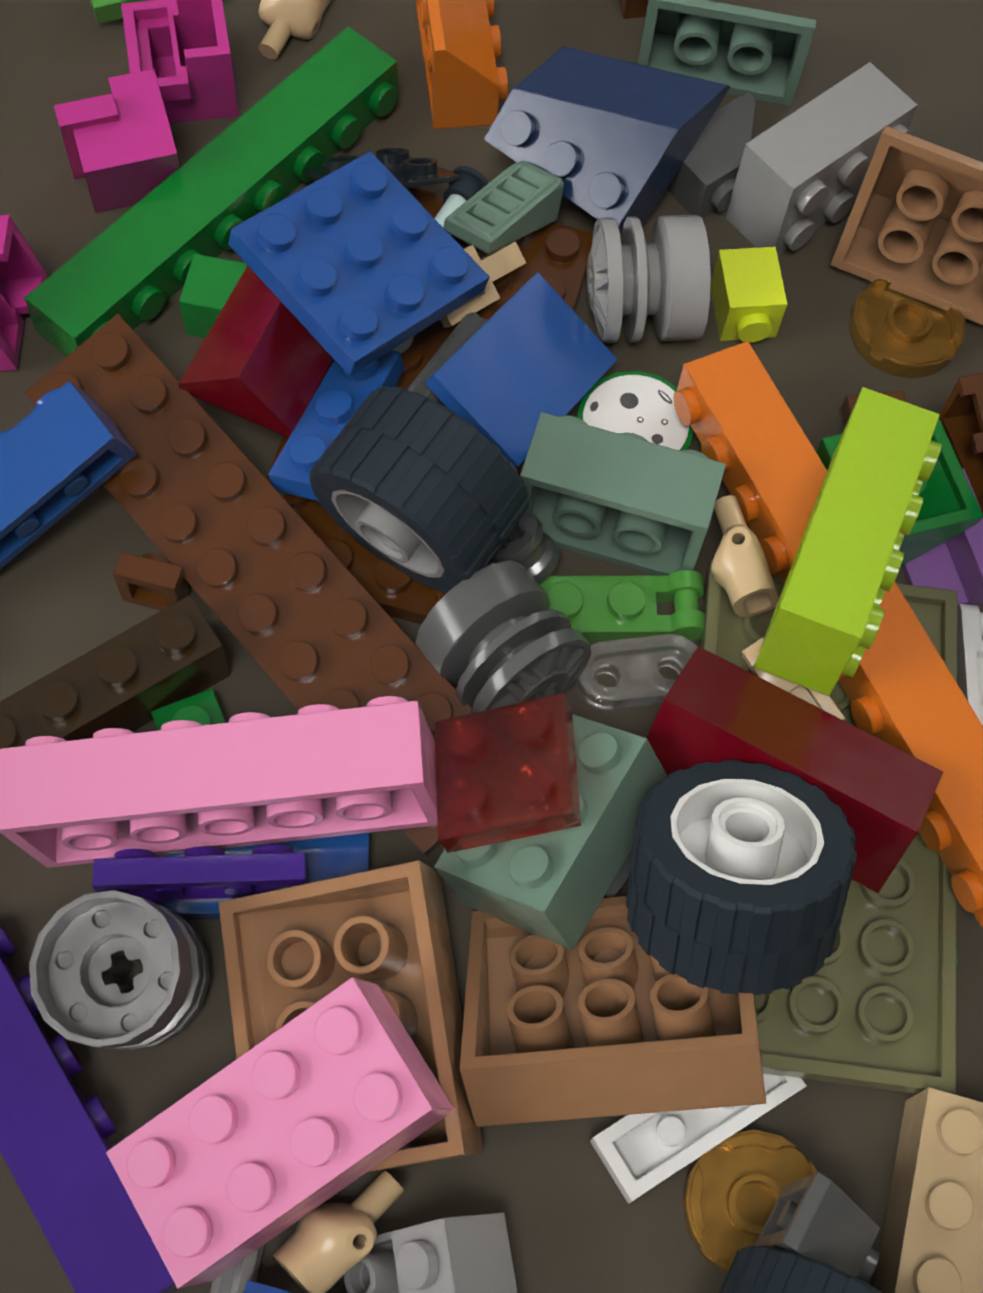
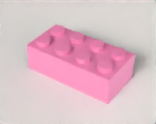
[106,977,455,1289]

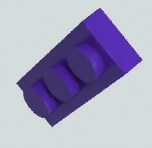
[92,844,309,904]

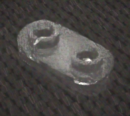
[575,634,697,710]

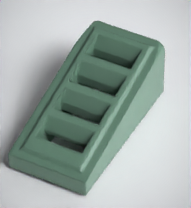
[443,160,564,254]

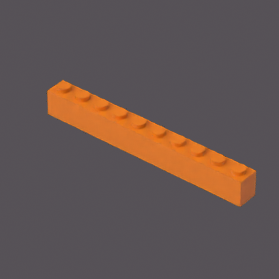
[673,341,983,928]

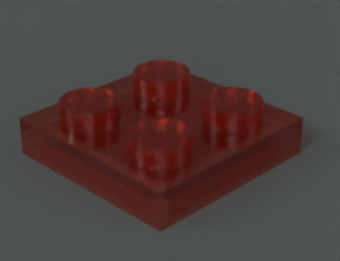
[435,693,581,853]

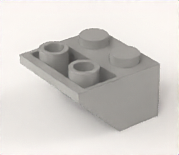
[344,1212,518,1293]

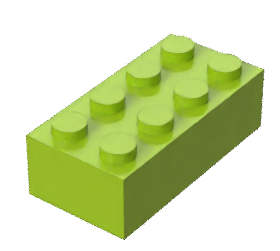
[753,387,942,696]

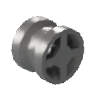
[491,510,560,583]

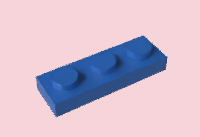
[268,350,404,502]

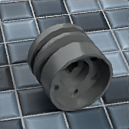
[415,560,592,735]

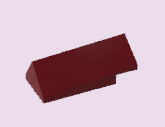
[179,265,334,438]
[646,646,943,894]

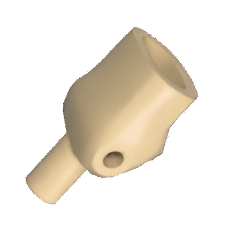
[258,0,331,60]
[711,495,779,617]
[273,1170,404,1293]

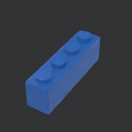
[0,381,137,570]

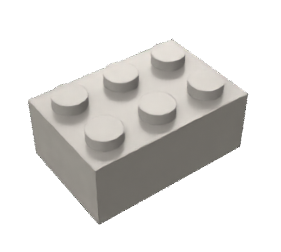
[725,62,918,255]

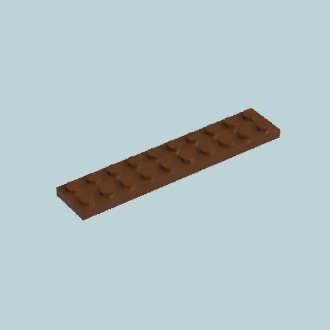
[24,314,508,856]

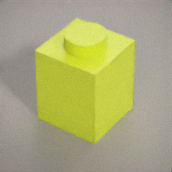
[710,246,788,342]

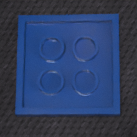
[228,151,490,376]

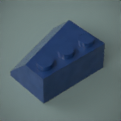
[484,46,731,233]

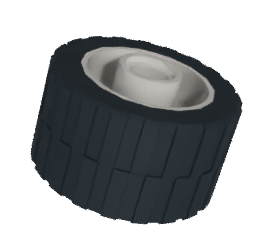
[626,760,857,995]

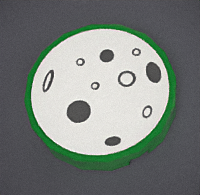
[577,370,694,451]

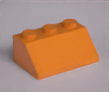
[416,0,508,129]

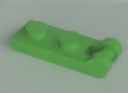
[539,570,705,642]

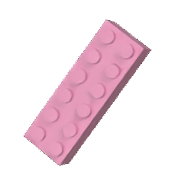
[0,696,443,868]

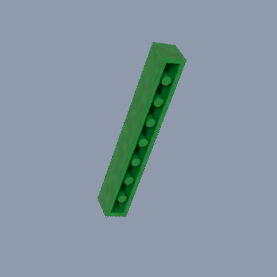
[24,26,399,356]

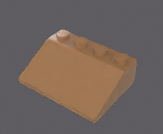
[830,125,983,325]
[218,860,484,1174]
[460,896,767,1127]

